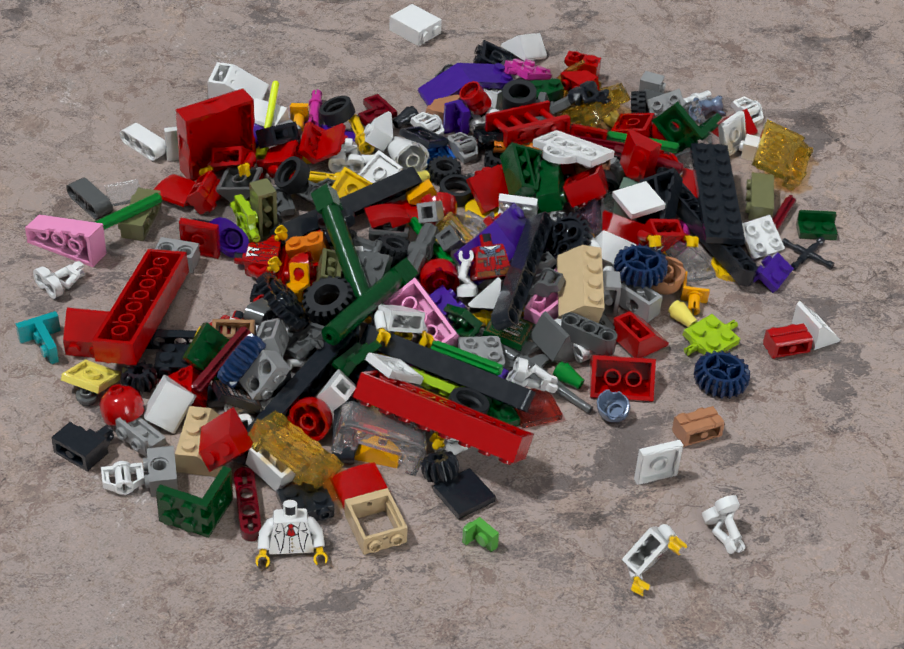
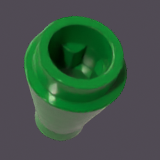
[553,361,585,390]

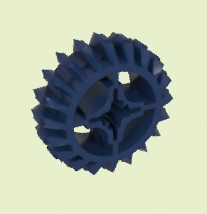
[614,244,668,289]
[217,333,266,388]
[693,350,751,399]

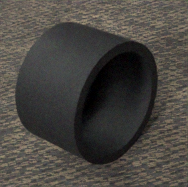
[502,79,536,110]

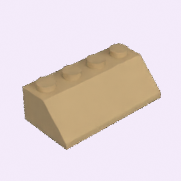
[557,245,605,323]

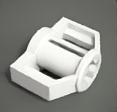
[731,97,764,125]
[410,112,444,136]
[101,461,145,495]

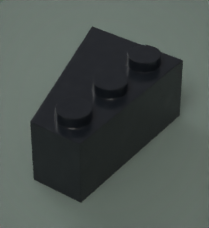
[639,168,683,224]

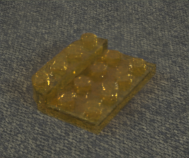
[559,83,631,127]
[751,119,813,191]
[248,410,344,489]

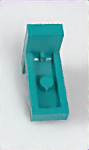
[15,311,61,364]

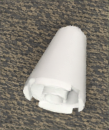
[386,136,429,172]

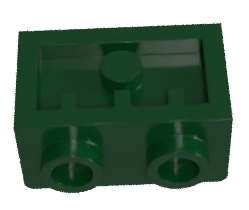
[796,210,838,240]
[443,304,483,337]
[332,340,382,377]

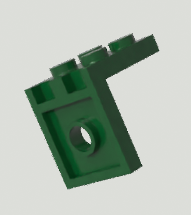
[652,101,722,154]
[156,466,233,538]

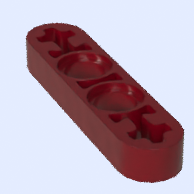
[234,467,261,541]

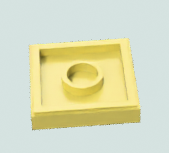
[61,360,121,394]

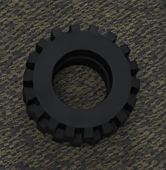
[302,276,357,326]

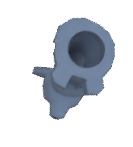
[688,95,726,120]

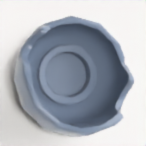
[596,390,631,422]

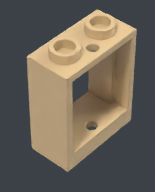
[345,488,408,555]

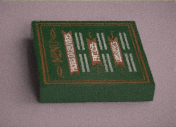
[483,318,535,351]

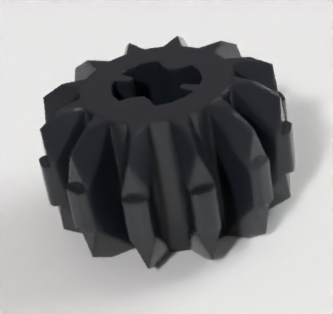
[120,360,158,395]
[421,450,459,484]

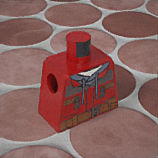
[470,233,510,281]

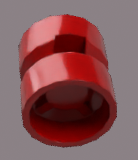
[459,81,492,115]

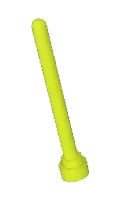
[255,80,279,160]

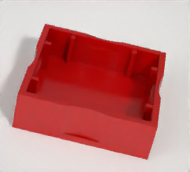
[175,88,256,181]

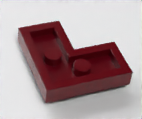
[358,94,397,126]

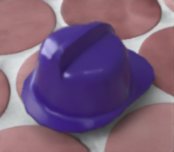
[209,217,249,258]

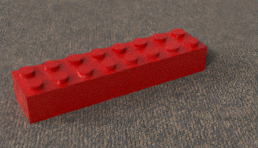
[92,249,189,365]
[353,370,534,465]

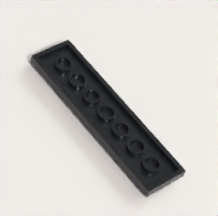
[690,143,745,245]

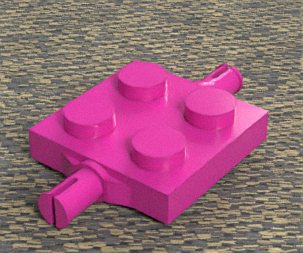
[504,59,552,80]

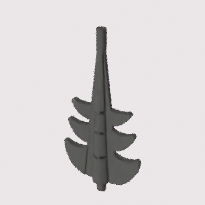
[475,328,593,414]

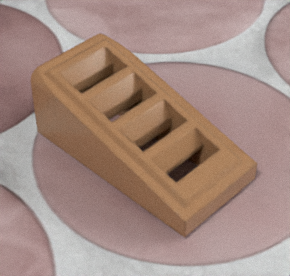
[212,319,256,340]

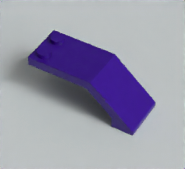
[418,63,514,106]
[453,203,527,285]

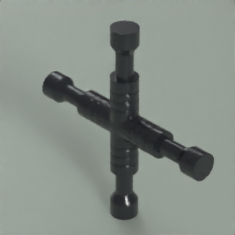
[782,237,835,271]

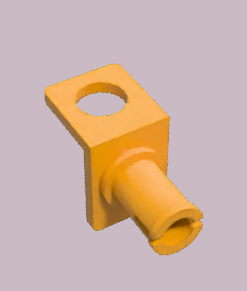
[290,103,309,132]
[287,262,310,307]
[681,271,710,315]

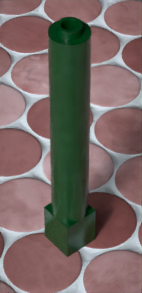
[311,183,370,298]
[321,257,418,345]

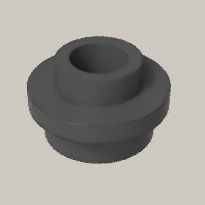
[76,388,98,406]

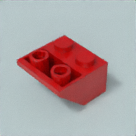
[613,311,669,358]

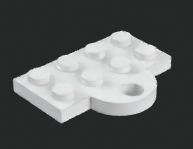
[533,130,614,168]

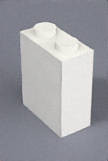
[389,4,441,46]

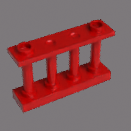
[485,101,571,148]

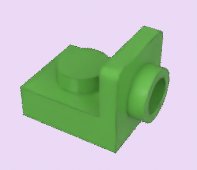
[462,517,499,552]

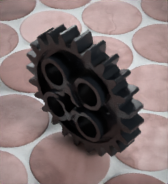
[543,212,594,269]
[256,272,310,331]

